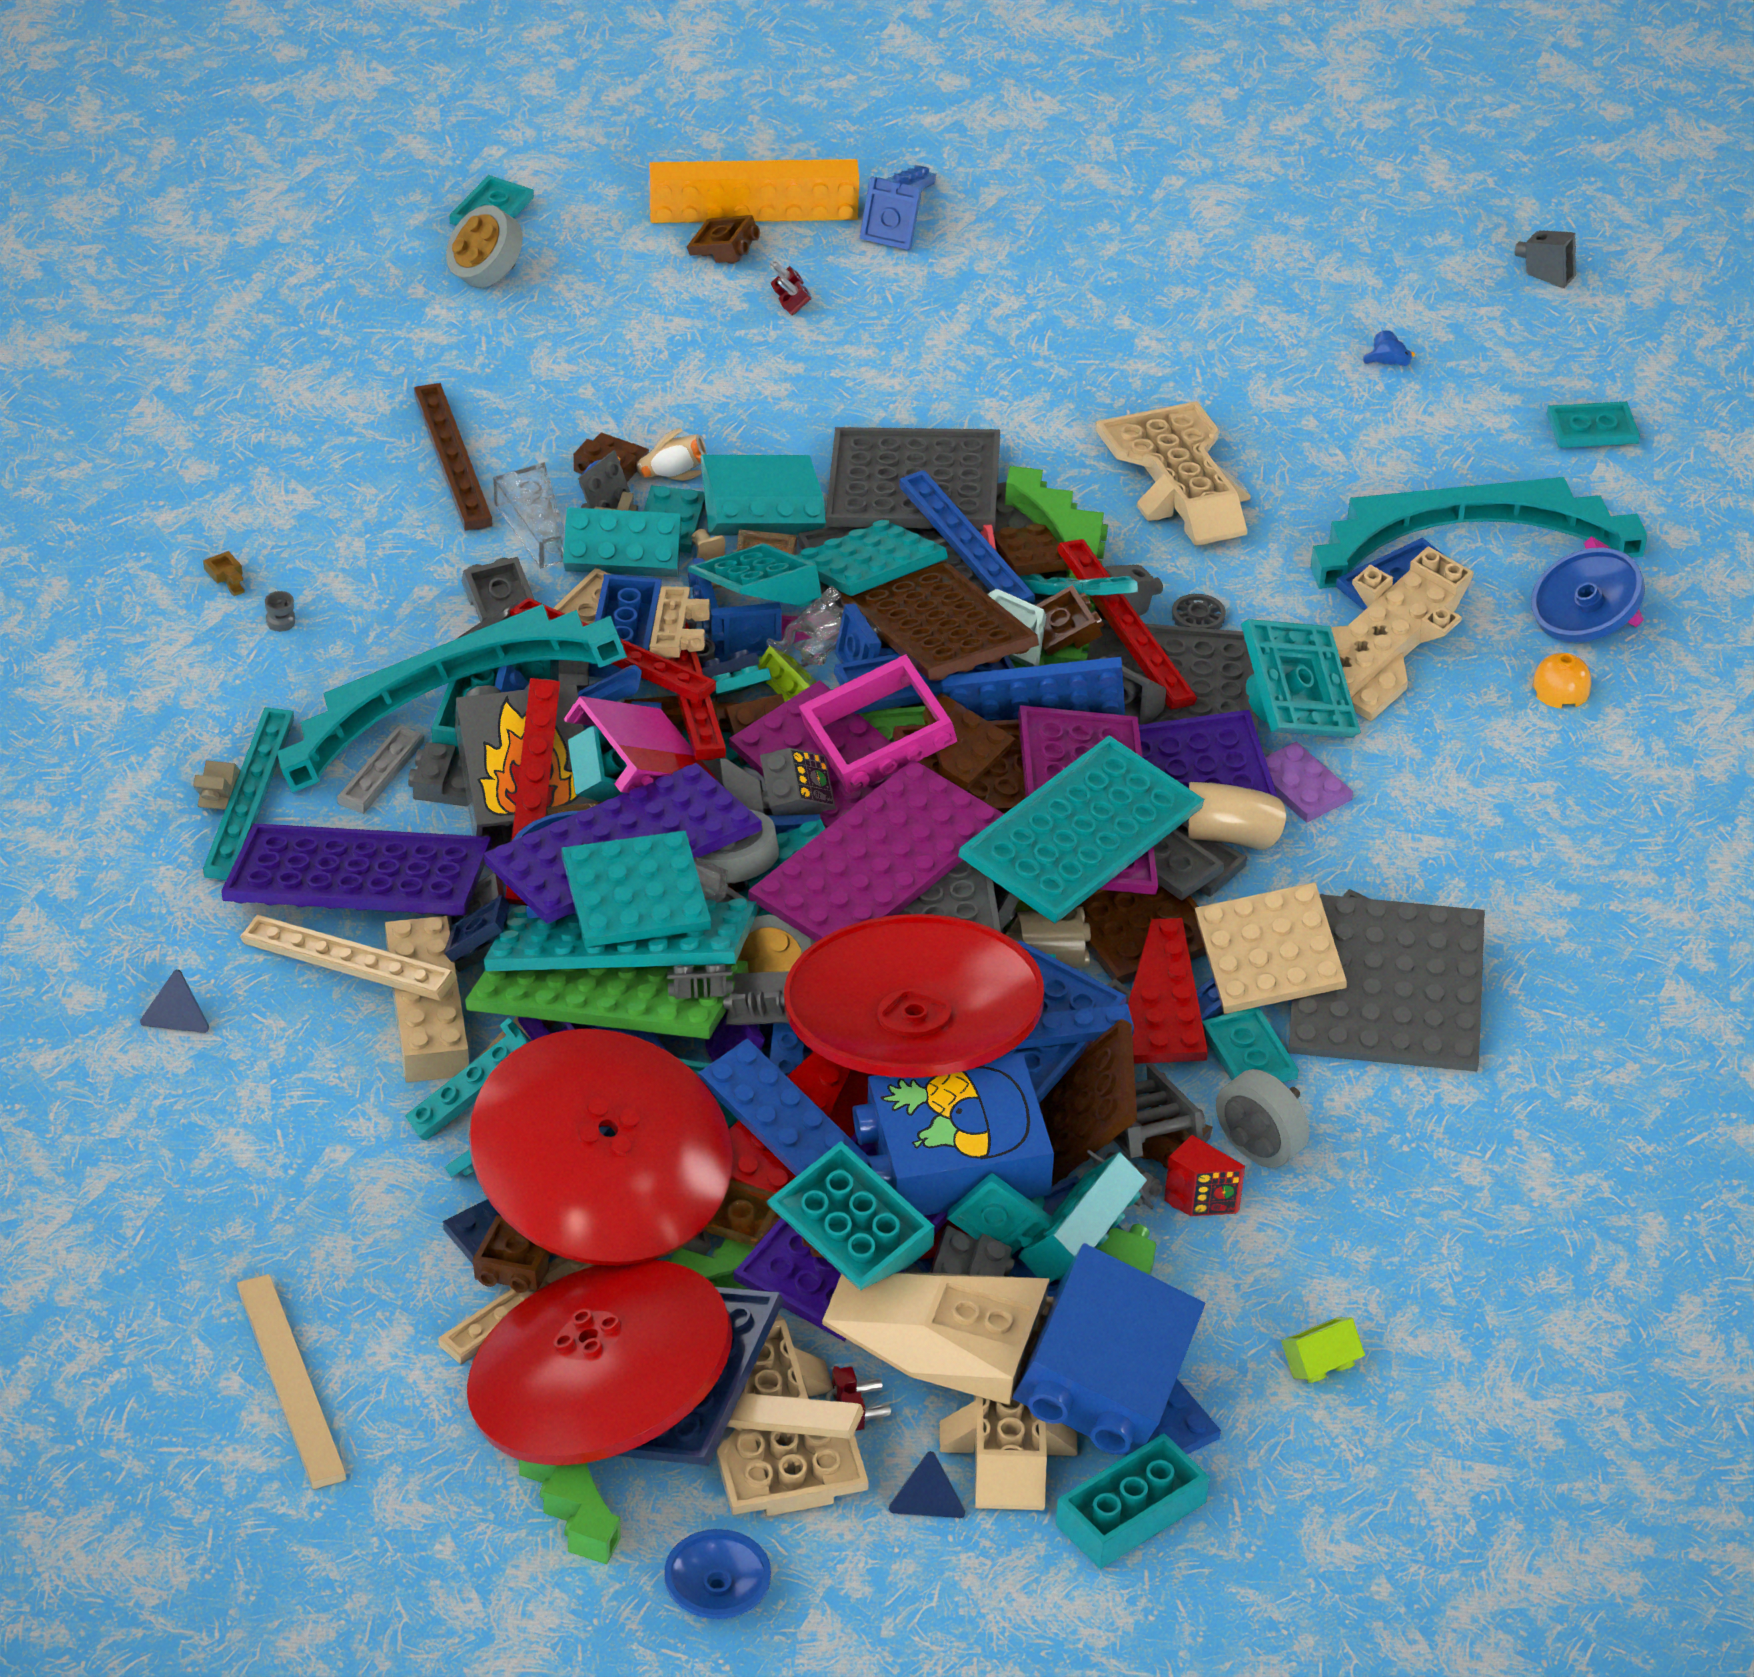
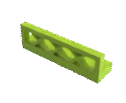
[758,646,817,702]

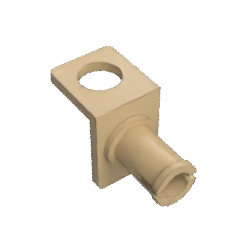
[692,529,725,589]

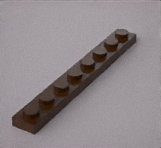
[414,383,492,531]

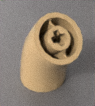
[1188,782,1286,850]

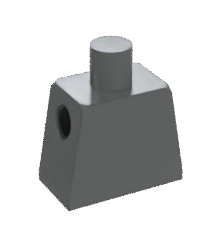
[1515,230,1576,288]
[1095,565,1163,620]

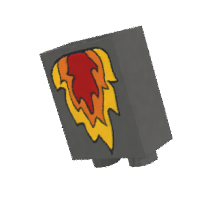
[455,679,597,850]

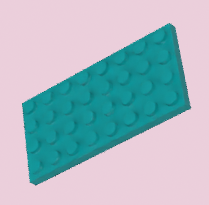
[958,735,1205,923]
[484,898,758,971]

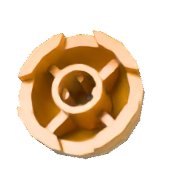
[1532,653,1591,708]

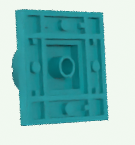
[1241,619,1361,738]

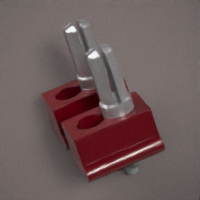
[770,261,812,316]
[825,1366,891,1431]

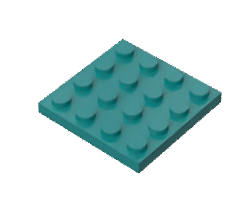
[795,520,948,596]
[562,830,711,947]

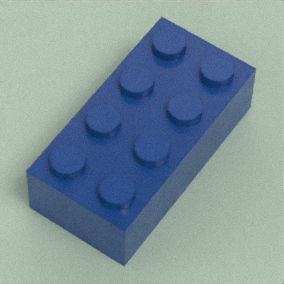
[589,574,662,682]

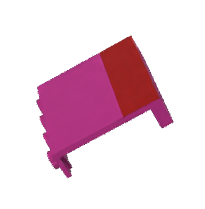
[564,696,718,793]

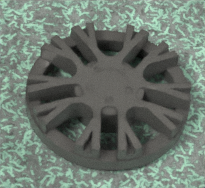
[1172,594,1226,629]

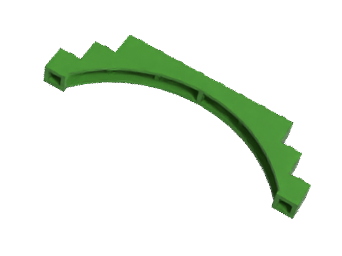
[1005,466,1108,668]
[516,1235,757,1565]

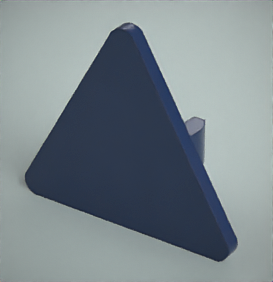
[140,969,210,1033]
[889,1451,965,1518]

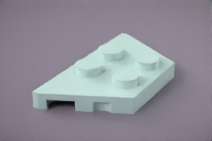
[987,589,1046,667]

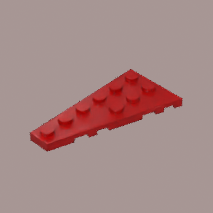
[1128,918,1208,1064]
[729,1052,853,1199]

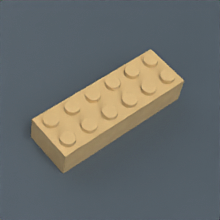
[385,916,469,1083]

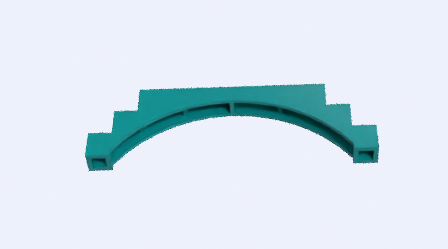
[1310,477,1648,589]
[277,604,627,793]

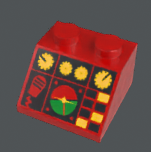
[1164,1135,1245,1217]

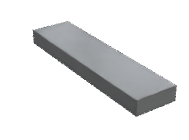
[337,725,424,814]

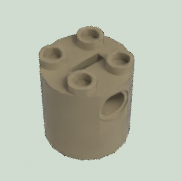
[1004,906,1091,968]

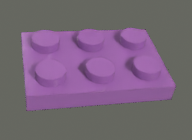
[1265,741,1353,823]

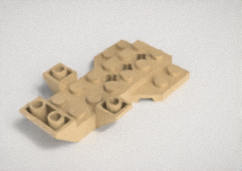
[1096,401,1251,546]
[1331,546,1474,722]
[939,1297,1078,1510]
[716,1314,869,1516]

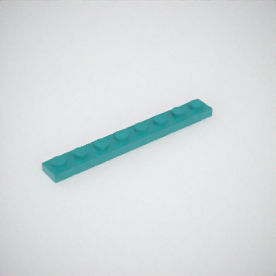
[203,707,294,880]

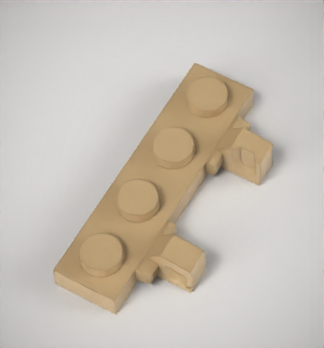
[650,586,710,659]

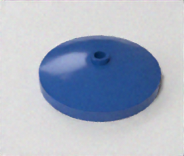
[1531,548,1645,642]

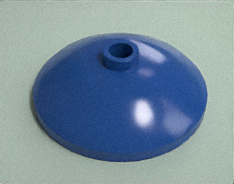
[664,1529,771,1619]

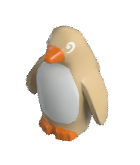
[636,428,707,481]

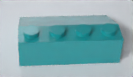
[701,455,826,536]
[688,543,822,607]
[767,1141,934,1290]

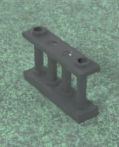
[1113,1063,1206,1158]

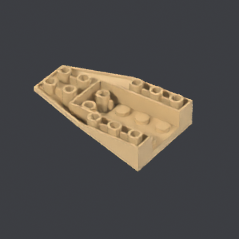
[822,1272,1050,1405]

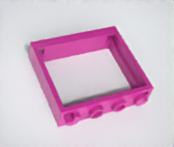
[799,654,957,794]

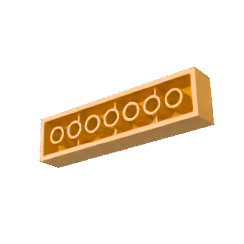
[649,159,859,223]

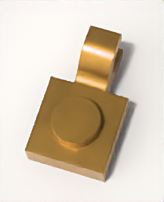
[203,551,245,596]

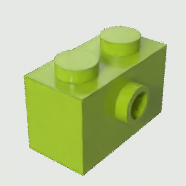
[1281,1317,1365,1383]

